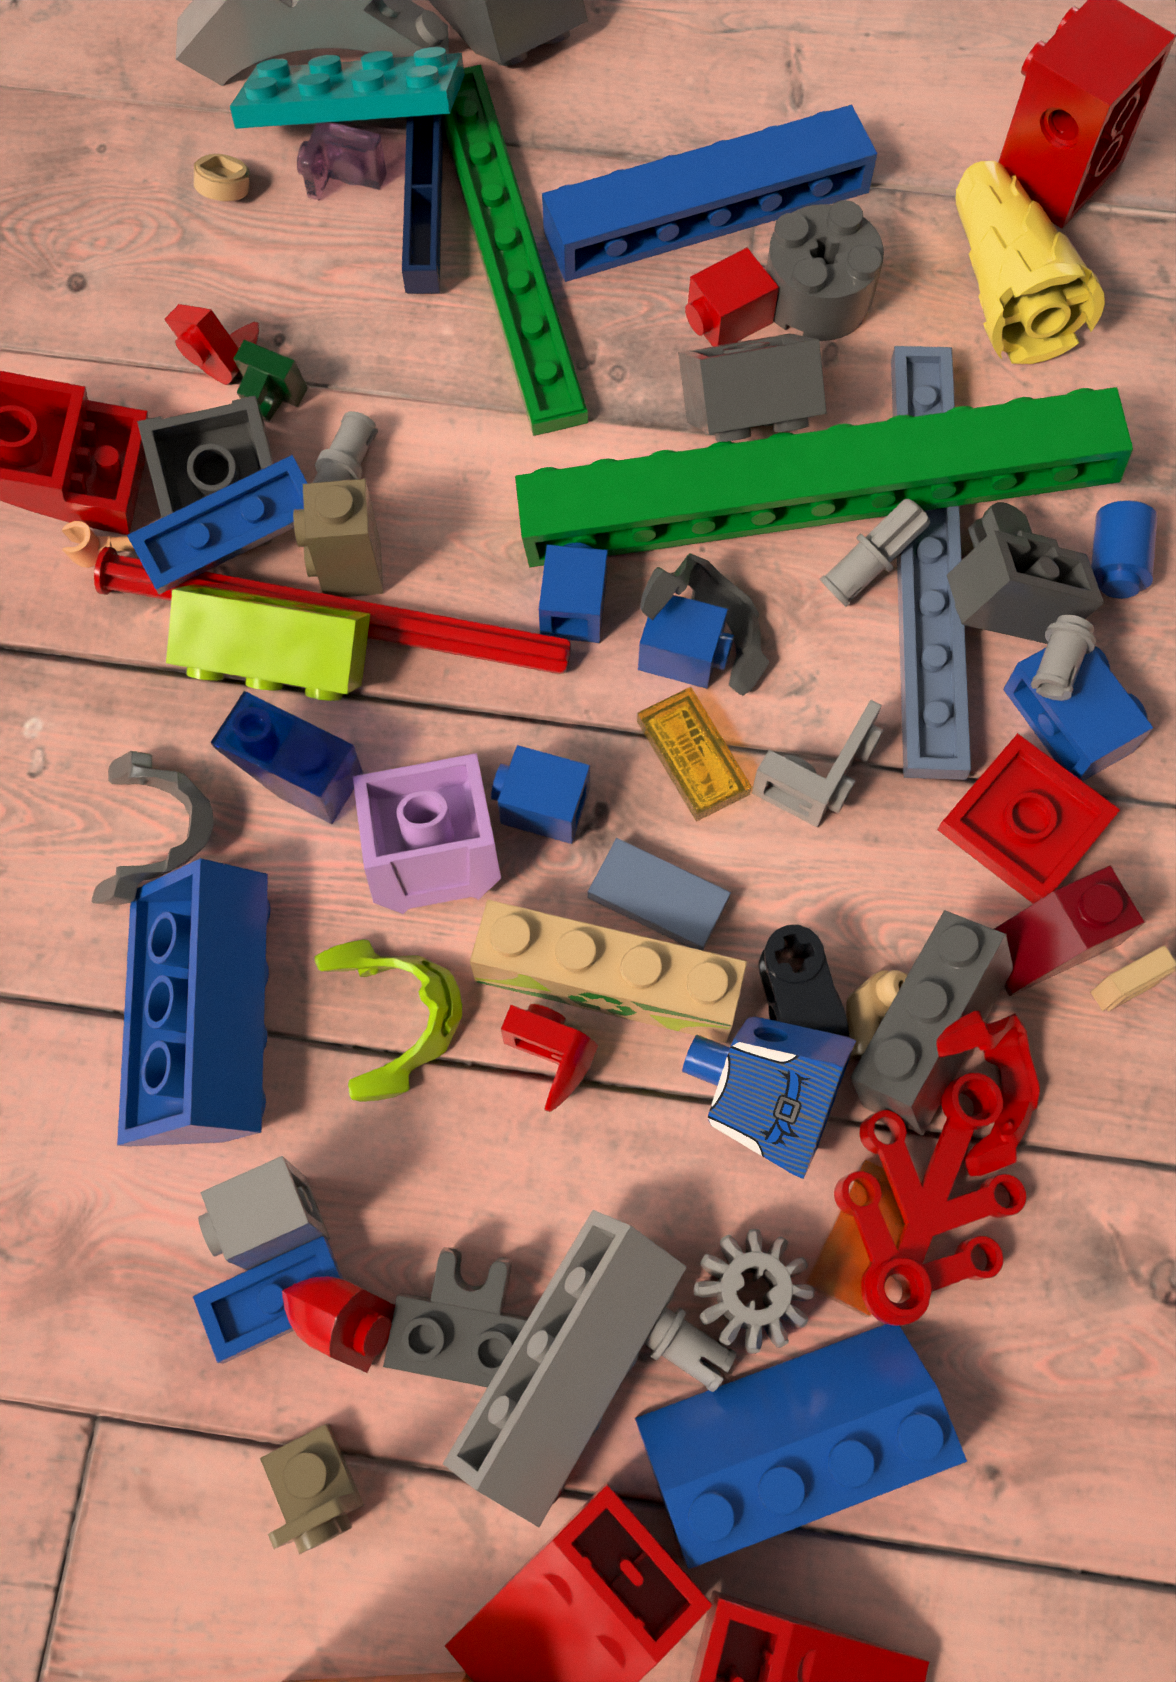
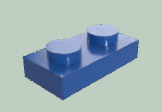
[193,1236,344,1364]

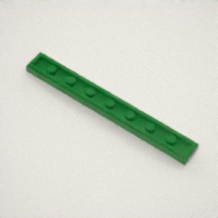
[442,64,588,436]

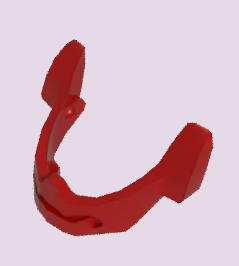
[936,1011,1040,1176]

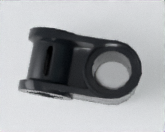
[758,925,849,1037]

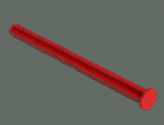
[94,546,571,674]

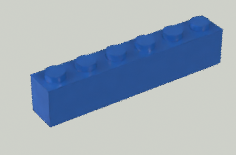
[542,104,877,282]

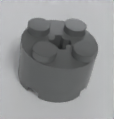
[766,200,884,341]

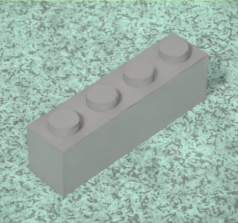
[443,1210,687,1527]

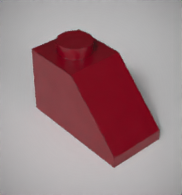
[994,865,1145,997]

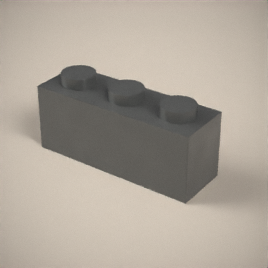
[850,910,1013,1135]

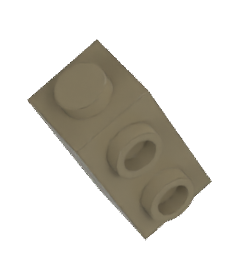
[293,479,383,597]

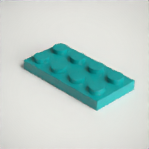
[230,47,465,129]

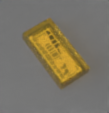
[637,687,752,822]

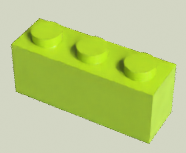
[166,584,370,701]

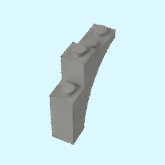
[176,0,449,86]

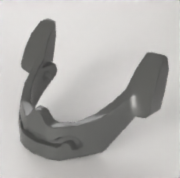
[640,553,770,696]
[92,751,214,905]

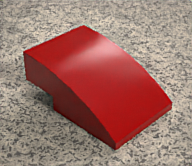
[0,371,149,535]

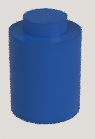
[1091,501,1158,599]

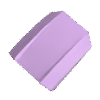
[353,753,501,914]

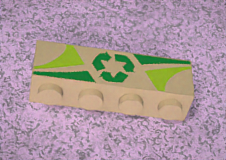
[470,899,747,1043]

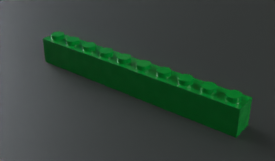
[515,387,1133,568]

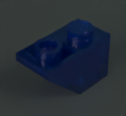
[211,691,364,824]

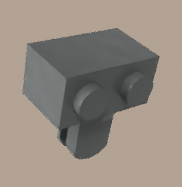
[946,502,1104,644]

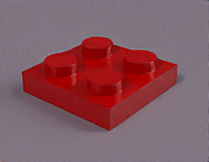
[937,733,1120,904]

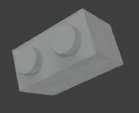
[198,1156,330,1271]

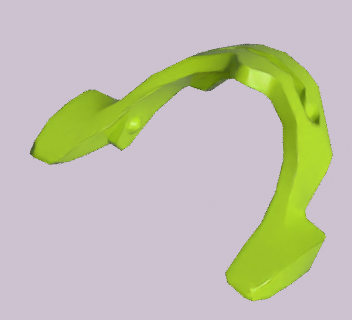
[314,939,462,1102]

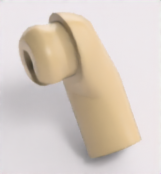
[846,970,907,1061]

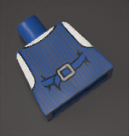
[682,1017,856,1179]

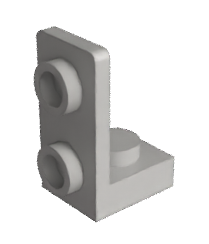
[751,700,884,827]

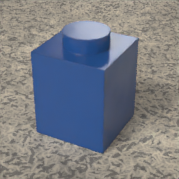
[538,543,607,643]
[638,595,734,689]
[491,745,590,844]

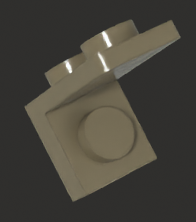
[260,1424,364,1555]

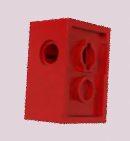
[998,0,1176,229]

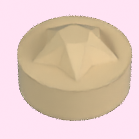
[194,154,250,201]

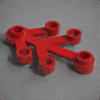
[834,1073,1026,1326]

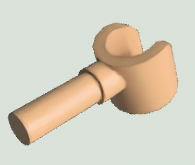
[62,521,135,568]

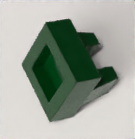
[233,340,308,422]

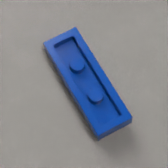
[127,455,307,594]

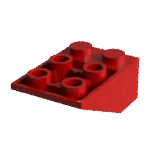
[444,1482,713,1682]
[690,1590,929,1682]

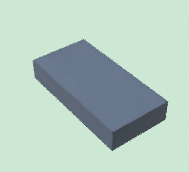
[588,838,731,951]

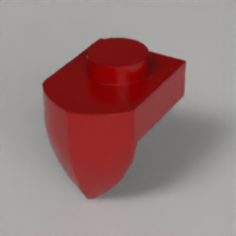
[164,304,259,385]
[501,1004,598,1112]
[282,1276,395,1373]

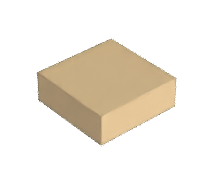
[1090,945,1176,1012]

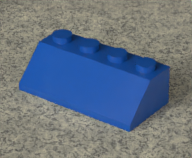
[117,858,271,1147]
[635,1324,967,1569]

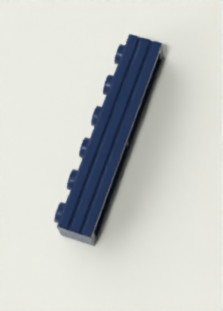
[402,114,444,294]

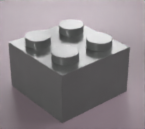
[678,333,827,442]

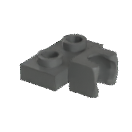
[383,1247,529,1388]

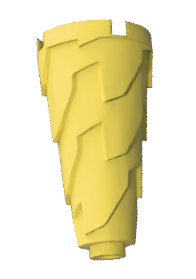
[955,161,1105,364]

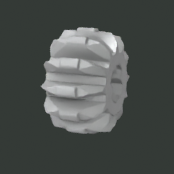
[694,1229,815,1354]

